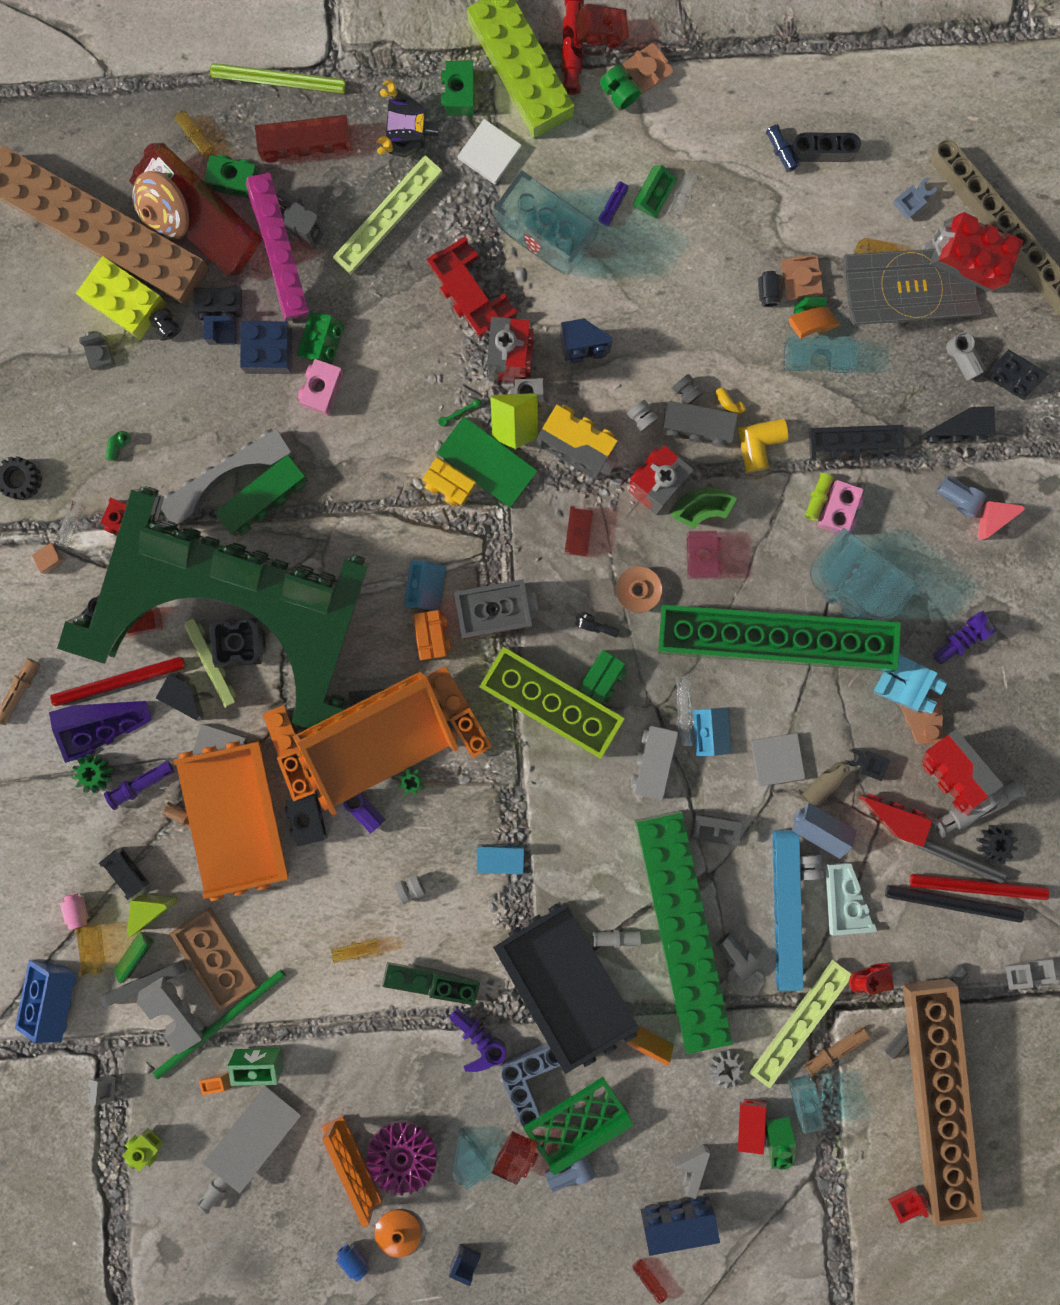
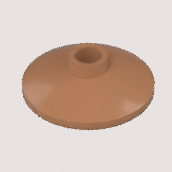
[616,566,662,613]

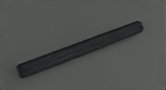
[885,885,1024,923]

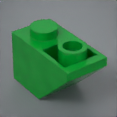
[766,1117,796,1170]

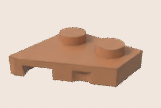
[897,698,943,744]

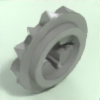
[709,1050,747,1089]

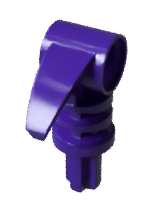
[933,610,998,664]
[449,1008,506,1072]

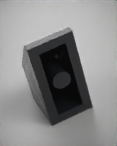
[156,672,204,721]

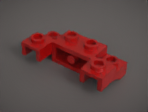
[426,236,518,339]

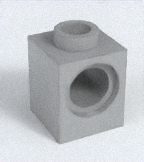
[511,378,544,406]

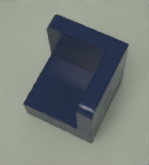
[204,316,236,345]
[449,1244,481,1286]

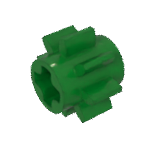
[397,768,426,797]

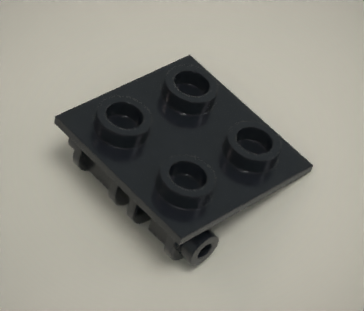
[984,349,1049,400]

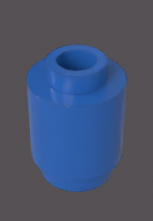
[336,1243,370,1282]

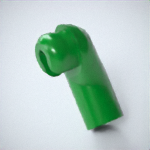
[105,431,131,461]

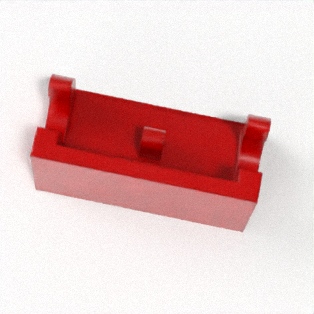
[738,1099,767,1155]

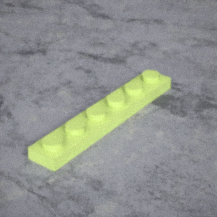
[333,155,443,275]
[750,959,851,1088]

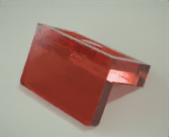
[564,506,593,557]

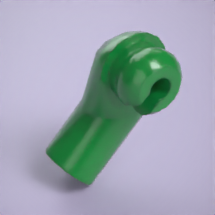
[793,296,827,314]

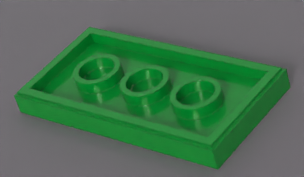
[436,416,538,508]

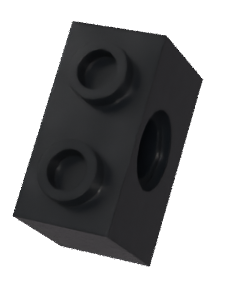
[285,793,328,847]

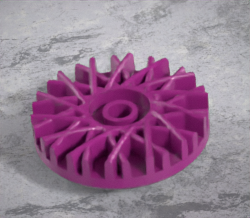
[366,1121,437,1196]

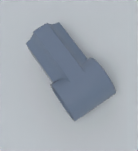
[936,475,987,518]
[545,1155,595,1192]

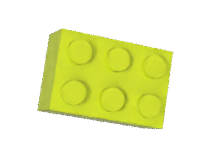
[75,256,166,340]

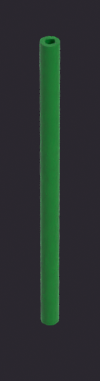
[153,969,286,1080]

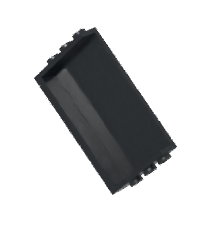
[493,902,639,1074]

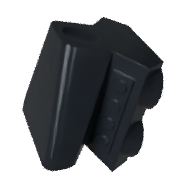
[210,618,266,668]

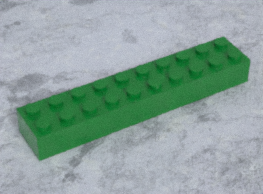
[658,605,901,672]
[634,810,733,1054]

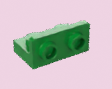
[296,312,344,365]

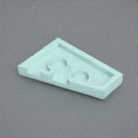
[826,862,877,936]

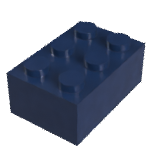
[640,1196,720,1256]

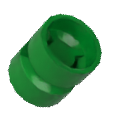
[599,64,642,111]

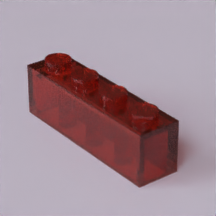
[255,115,353,163]

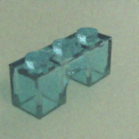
[783,335,858,374]

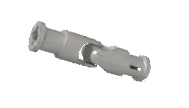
[932,778,1026,838]

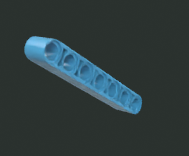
[772,829,803,991]

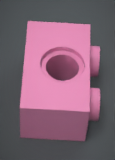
[298,359,344,416]

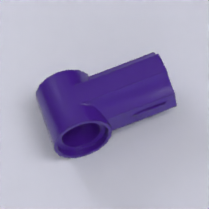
[343,792,386,834]

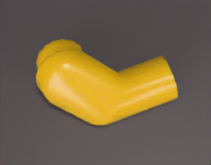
[715,387,746,417]

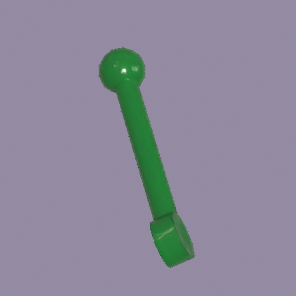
[438,398,482,427]

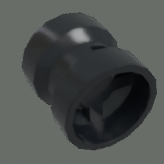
[149,308,181,341]

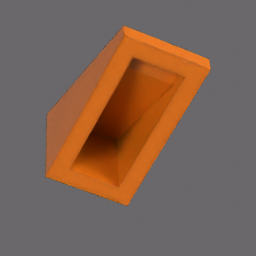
[199,1072,233,1095]

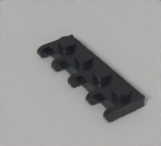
[809,425,904,461]

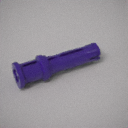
[104,760,175,810]

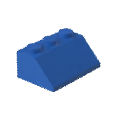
[15,960,76,1043]

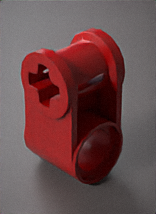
[849,963,894,995]

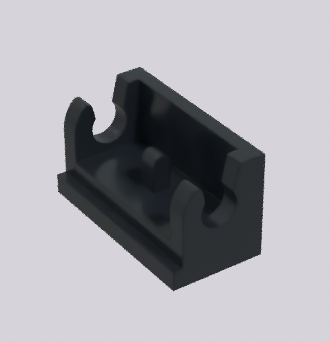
[98,847,150,900]

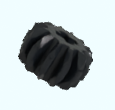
[976,825,1018,864]

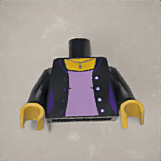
[376,80,439,158]

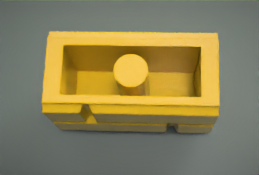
[422,457,477,507]

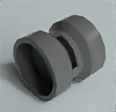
[671,374,704,404]

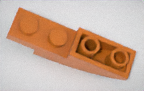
[426,665,492,759]
[262,705,316,801]

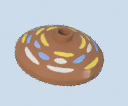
[133,171,189,242]

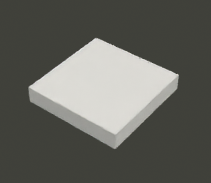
[458,119,522,185]

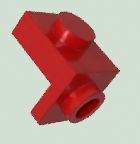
[888,1187,929,1224]

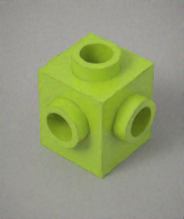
[122,1127,164,1171]

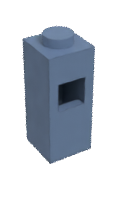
[792,803,857,859]

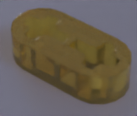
[854,238,899,254]

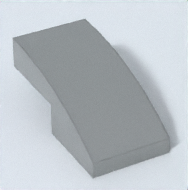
[1005,958,1057,990]

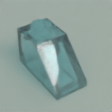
[452,1128,490,1190]

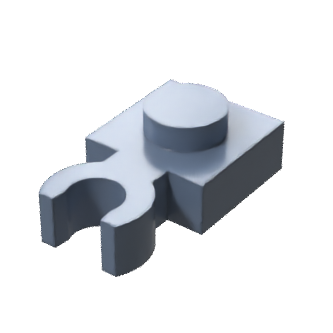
[893,178,937,220]

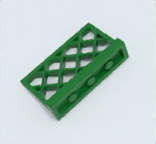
[523,1077,634,1175]

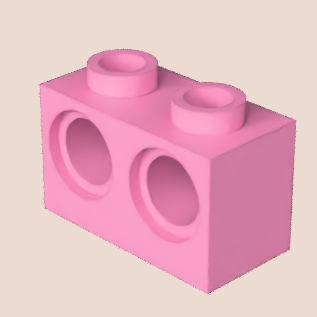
[817,480,864,536]

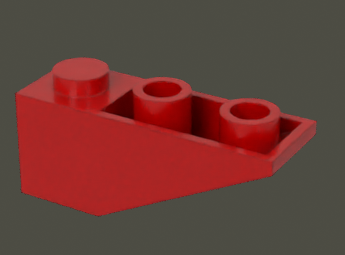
[859,794,932,847]

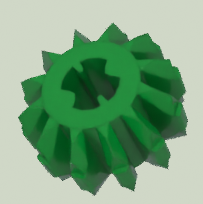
[71,754,113,794]

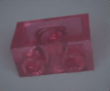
[686,531,722,580]

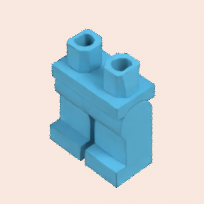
[874,653,947,714]

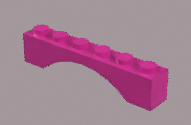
[246,173,309,322]

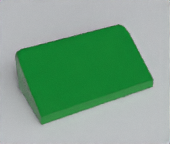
[632,165,678,218]
[114,932,154,984]

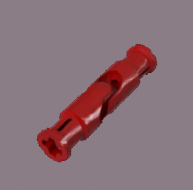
[561,0,584,95]

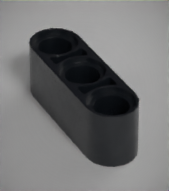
[791,132,861,162]

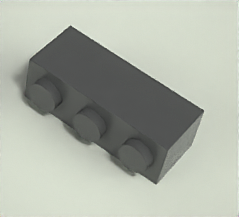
[662,401,738,447]

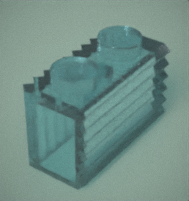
[788,1075,827,1134]

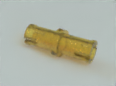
[174,110,214,157]
[331,938,380,964]

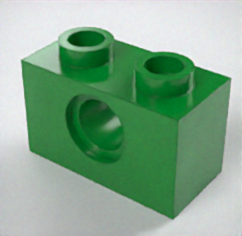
[441,60,474,116]
[204,154,260,199]

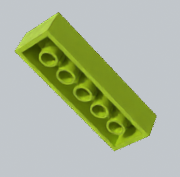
[467,0,574,139]
[479,647,625,759]

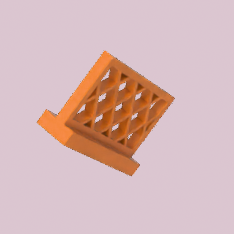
[322,1115,383,1228]

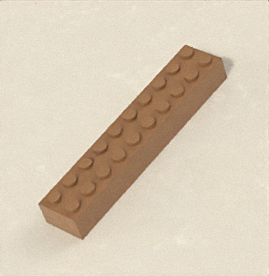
[0,145,209,307]
[902,979,983,1227]

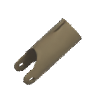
[801,762,850,808]

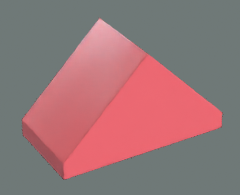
[978,501,1025,540]

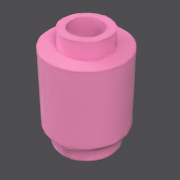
[60,893,89,929]

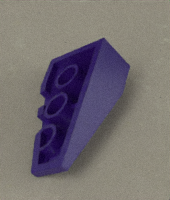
[49,701,152,763]

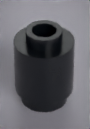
[758,271,782,307]

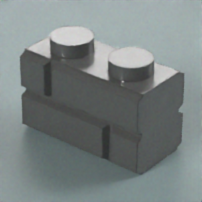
[283,203,324,250]

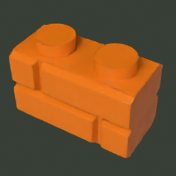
[412,610,452,661]

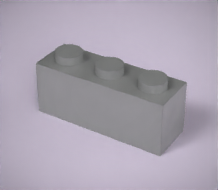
[631,725,678,800]

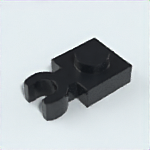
[845,748,890,781]

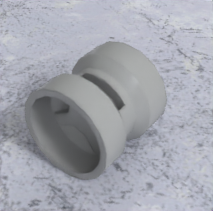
[627,400,659,432]
[800,853,824,880]
[395,874,426,905]

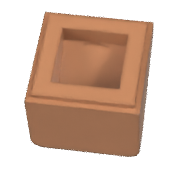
[32,542,65,574]

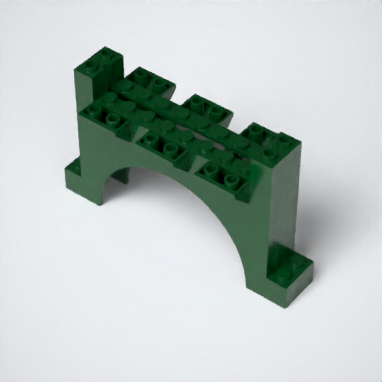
[57,486,369,728]

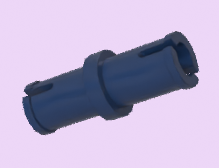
[765,124,800,173]

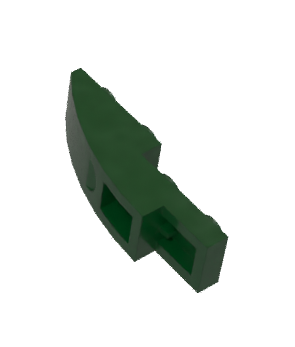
[382,962,480,1006]

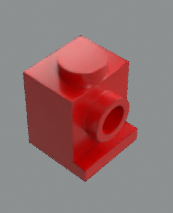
[100,497,126,536]

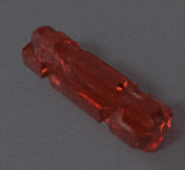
[632,1259,668,1304]

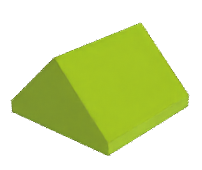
[491,393,538,449]
[127,893,179,938]

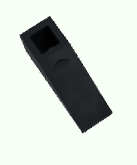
[919,406,995,444]

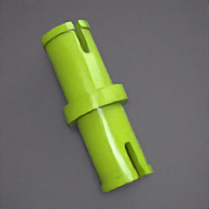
[804,473,834,521]

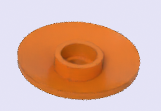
[375,1209,421,1257]

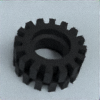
[0,456,42,500]

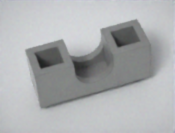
[137,977,204,1055]

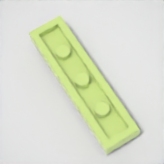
[184,618,236,709]

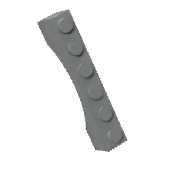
[161,429,295,528]

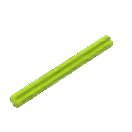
[210,63,346,94]

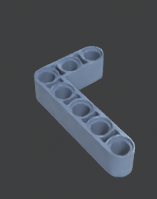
[501,1042,560,1127]

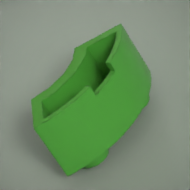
[669,487,737,529]

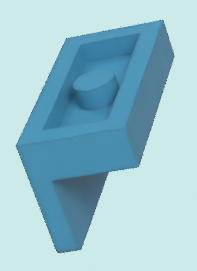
[404,560,446,611]
[692,708,731,756]
[477,845,524,874]

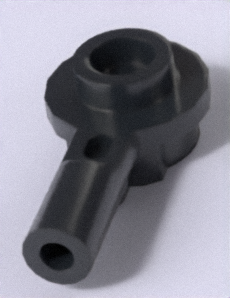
[575,612,620,638]

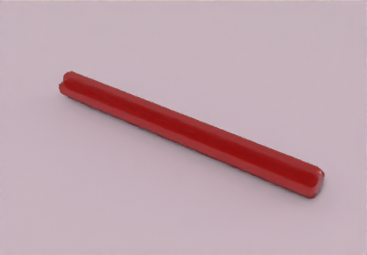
[50,657,186,706]
[909,874,1050,900]

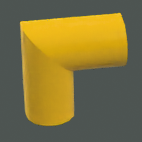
[737,419,788,473]

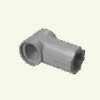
[946,332,986,381]

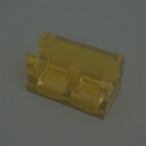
[74,923,106,976]

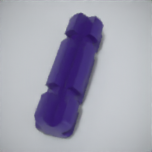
[599,181,629,226]

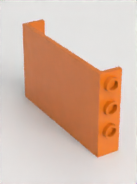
[292,672,459,816]
[173,741,288,901]

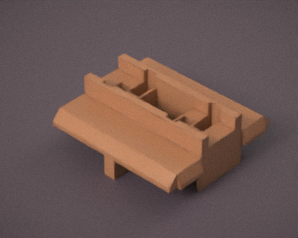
[622,43,674,95]
[781,255,823,300]

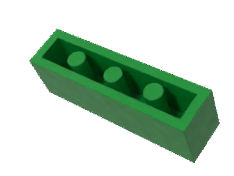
[214,455,308,536]

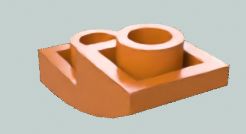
[789,307,840,339]

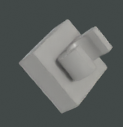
[87,1075,116,1106]

